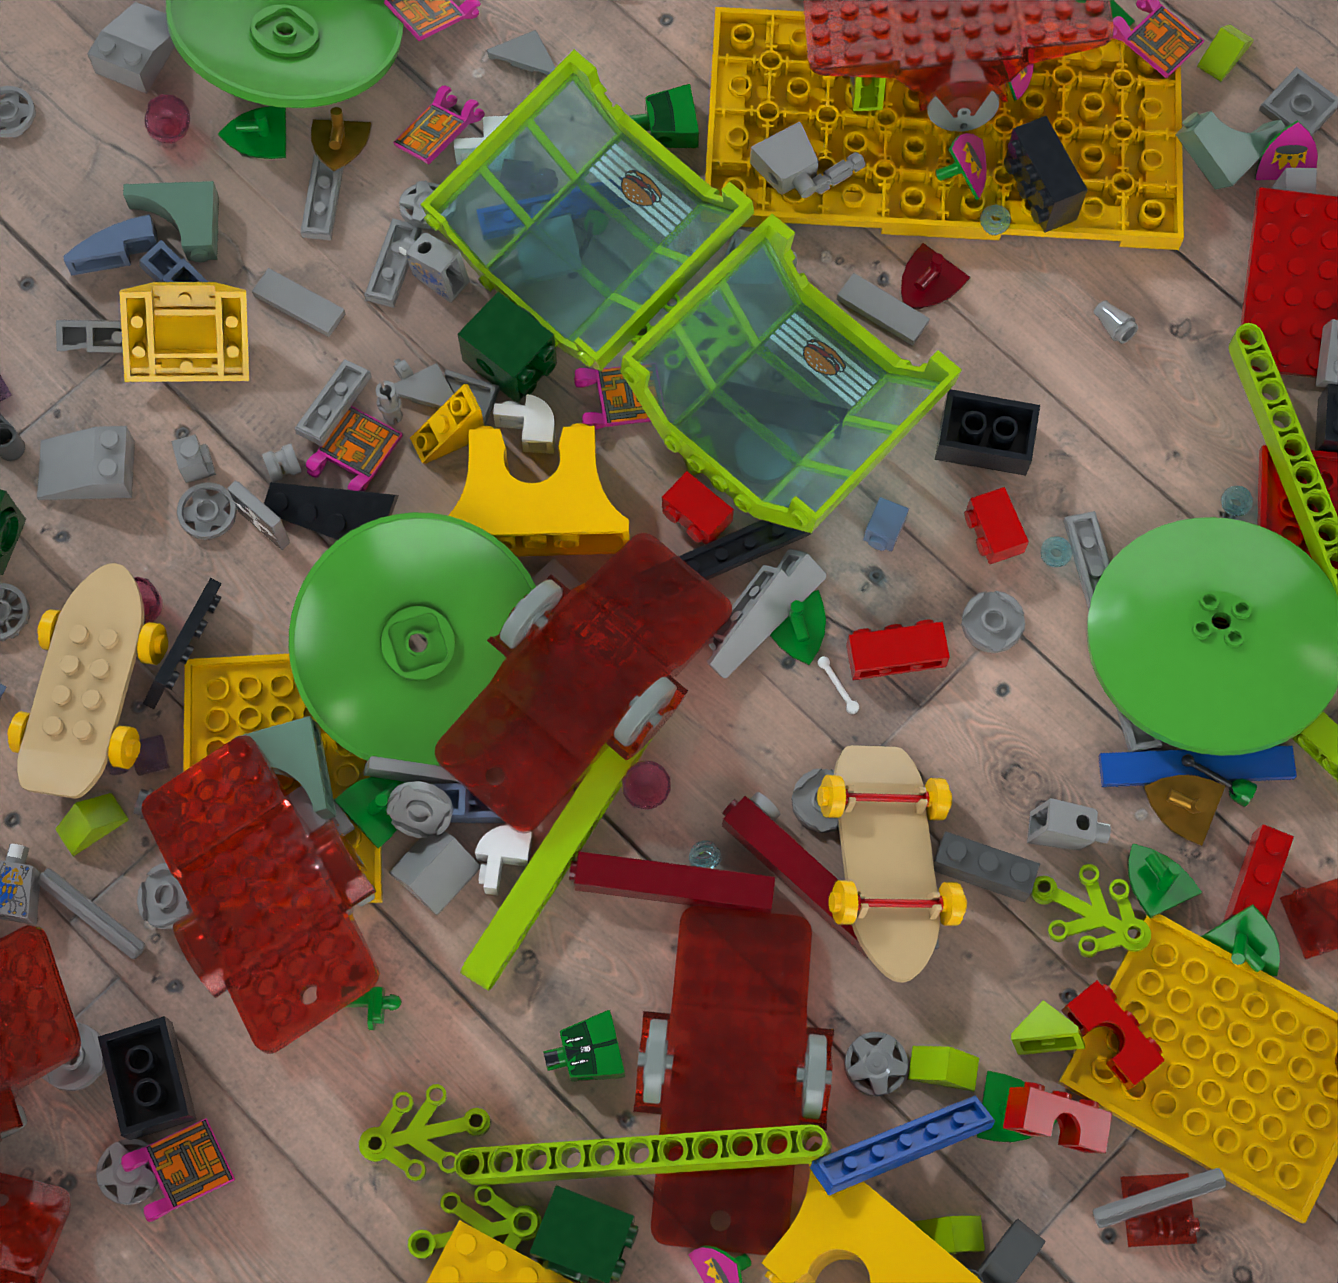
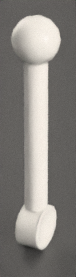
[818,656,859,714]

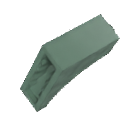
[1175,111,1286,190]
[123,181,219,263]
[233,716,337,820]

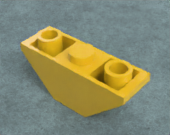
[410,384,484,464]

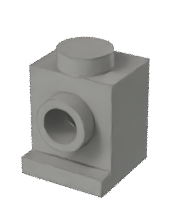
[171,434,216,483]

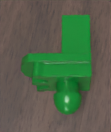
[342,986,402,1030]

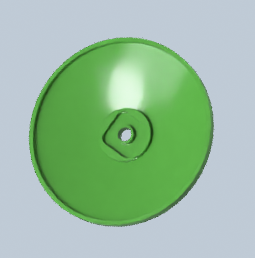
[166,0,403,108]
[288,512,549,768]
[1086,517,1338,756]

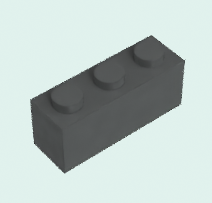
[933,831,1040,903]

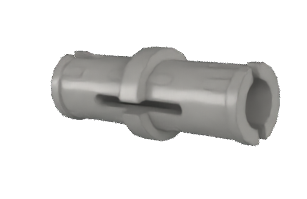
[375,381,403,425]

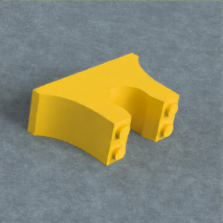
[448,423,630,557]
[761,1142,982,1283]

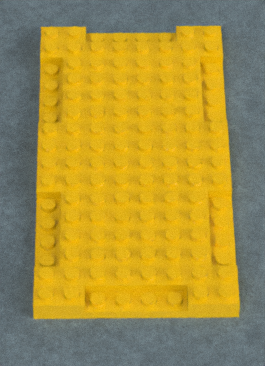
[703,7,1184,250]

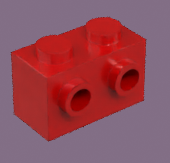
[662,471,734,544]
[964,487,1029,565]

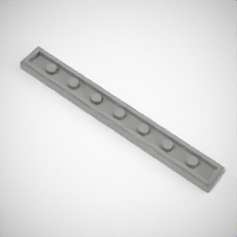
[1063,511,1163,752]

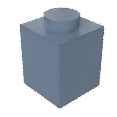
[863,497,909,552]

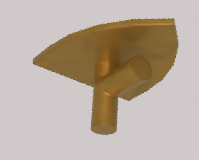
[311,107,372,171]
[1144,775,1226,846]

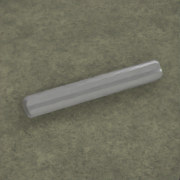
[37,868,145,959]
[1093,1168,1226,1228]

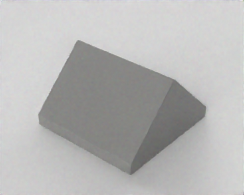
[389,831,481,915]

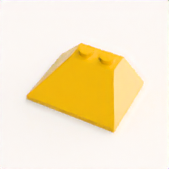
[119,282,249,382]

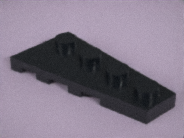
[264,482,399,540]
[143,578,222,709]

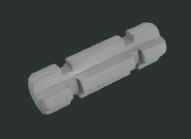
[812,152,866,194]

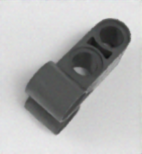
[968,1218,1046,1283]

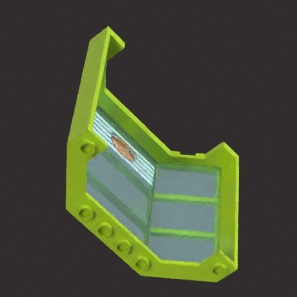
[420,49,754,371]
[620,214,962,533]

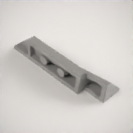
[56,319,123,353]
[707,549,827,678]

